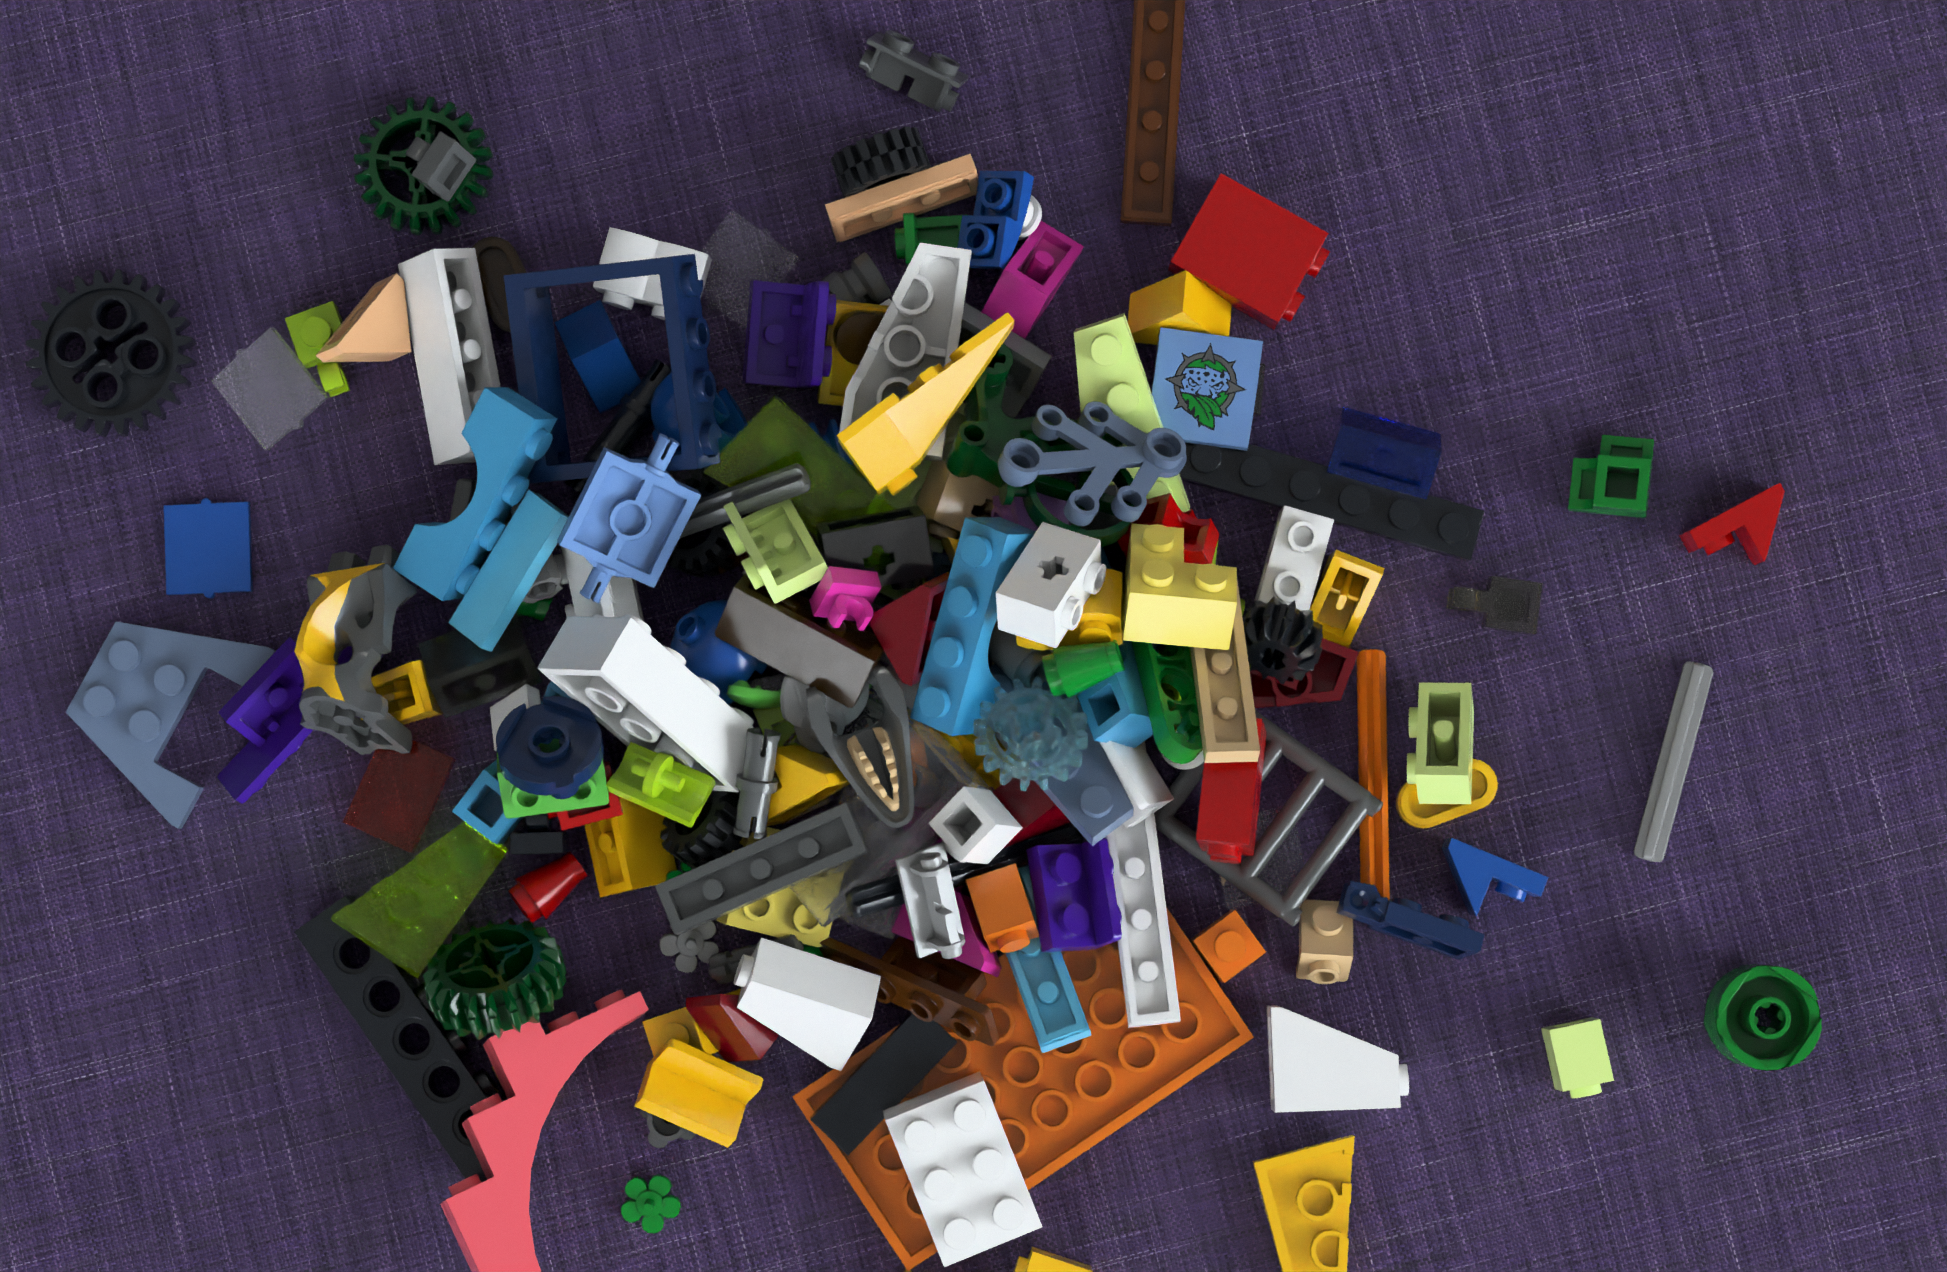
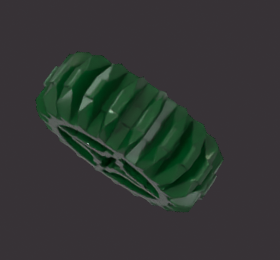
[354,96,494,236]
[423,918,567,1040]

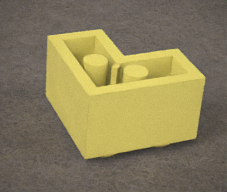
[1123,523,1237,650]

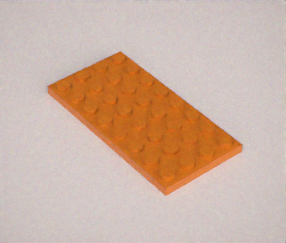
[792,907,1254,1271]

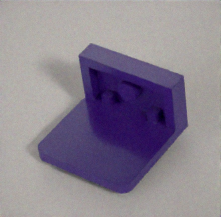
[742,280,836,389]

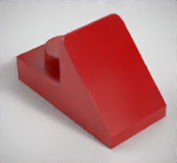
[1679,483,1785,565]

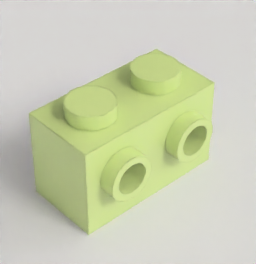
[1407,683,1474,804]

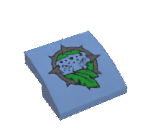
[1151,327,1263,451]

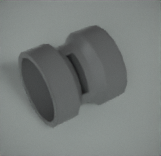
[822,252,892,303]

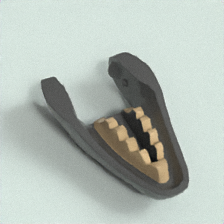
[806,662,915,828]

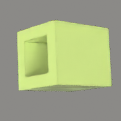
[1541,1017,1614,1098]

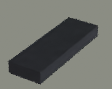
[810,1013,957,1155]

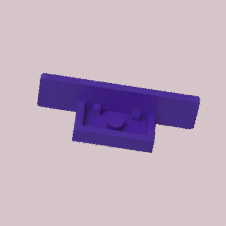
[218,637,383,804]

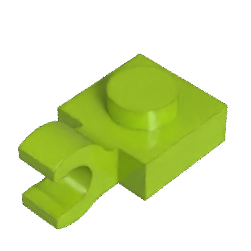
[285,301,350,397]

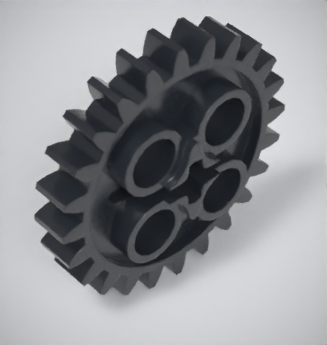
[26,269,197,437]

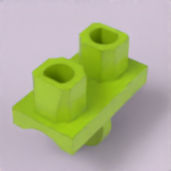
[606,742,716,828]

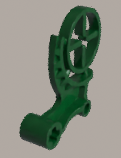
[946,343,1134,547]

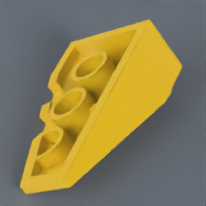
[837,312,1014,496]

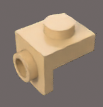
[1296,899,1353,984]

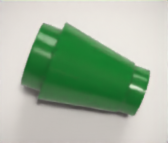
[1042,640,1125,698]

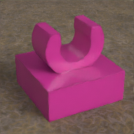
[809,566,882,631]

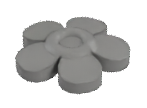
[659,921,719,973]

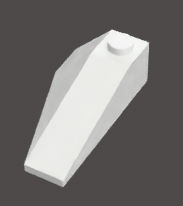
[838,243,972,461]

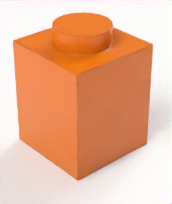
[966,863,1039,953]
[1190,909,1266,983]

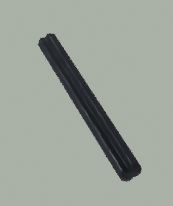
[845,822,1083,918]

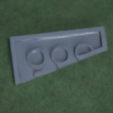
[988,651,1134,846]

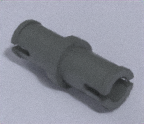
[733,728,781,839]

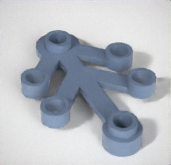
[998,401,1187,526]

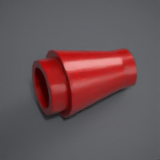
[508,851,588,924]

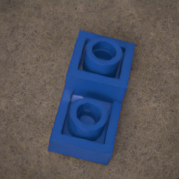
[957,171,1034,269]

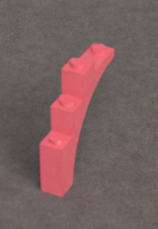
[440,989,649,1272]

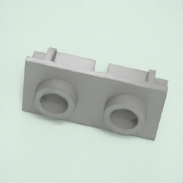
[895,842,966,959]

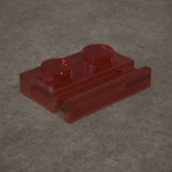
[343,739,456,853]

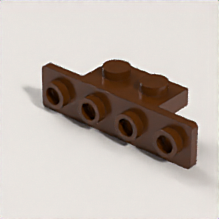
[818,936,999,1047]

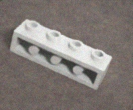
[398,248,501,465]

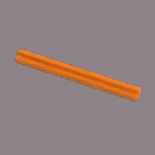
[1357,649,1390,901]

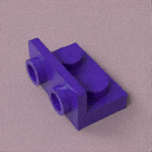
[1027,837,1122,952]

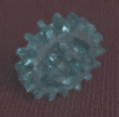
[973,677,1088,791]

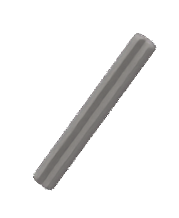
[1633,662,1714,862]

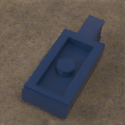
[1336,881,1485,960]

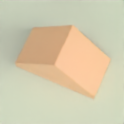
[316,273,411,362]

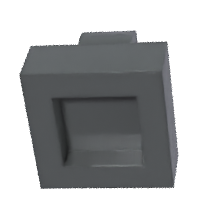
[405,132,477,202]

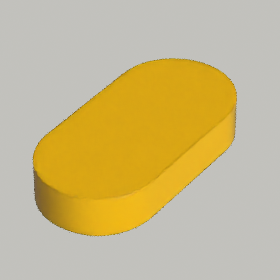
[1396,759,1498,829]

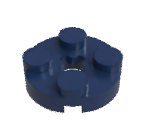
[496,696,604,799]

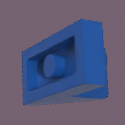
[1441,838,1549,916]

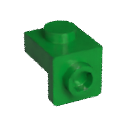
[895,213,972,269]

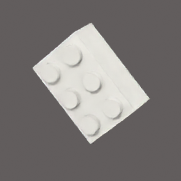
[883,1071,1042,1267]

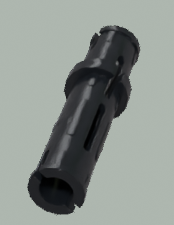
[565,358,671,494]

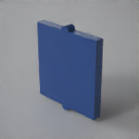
[164,498,253,599]

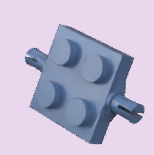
[557,433,701,603]

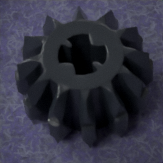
[1242,596,1323,684]

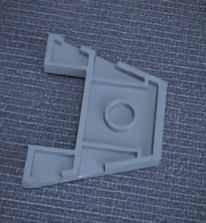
[66,621,276,829]

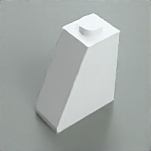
[734,938,881,1071]
[1267,1005,1409,1113]

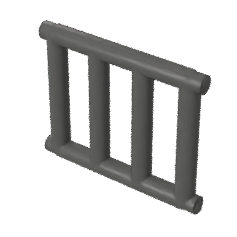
[1154,710,1383,926]

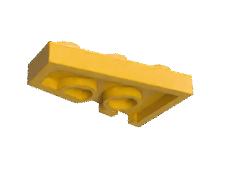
[1252,1135,1355,1272]

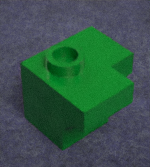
[1568,435,1654,518]

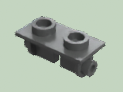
[859,30,969,112]

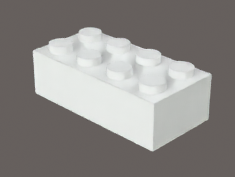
[537,614,764,792]

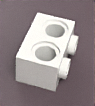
[1254,505,1334,611]

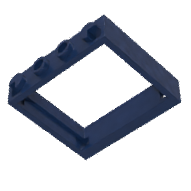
[503,254,722,483]

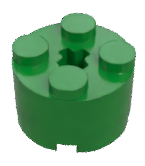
[1704,964,1822,1071]

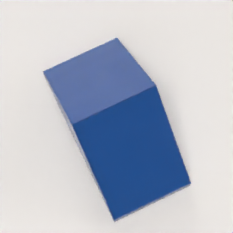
[554,300,641,414]

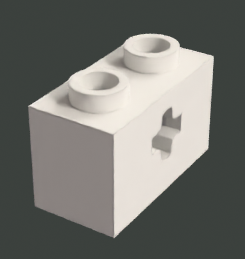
[996,522,1106,648]

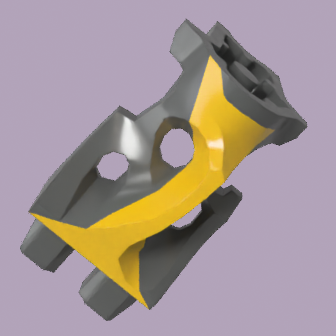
[294,545,417,755]

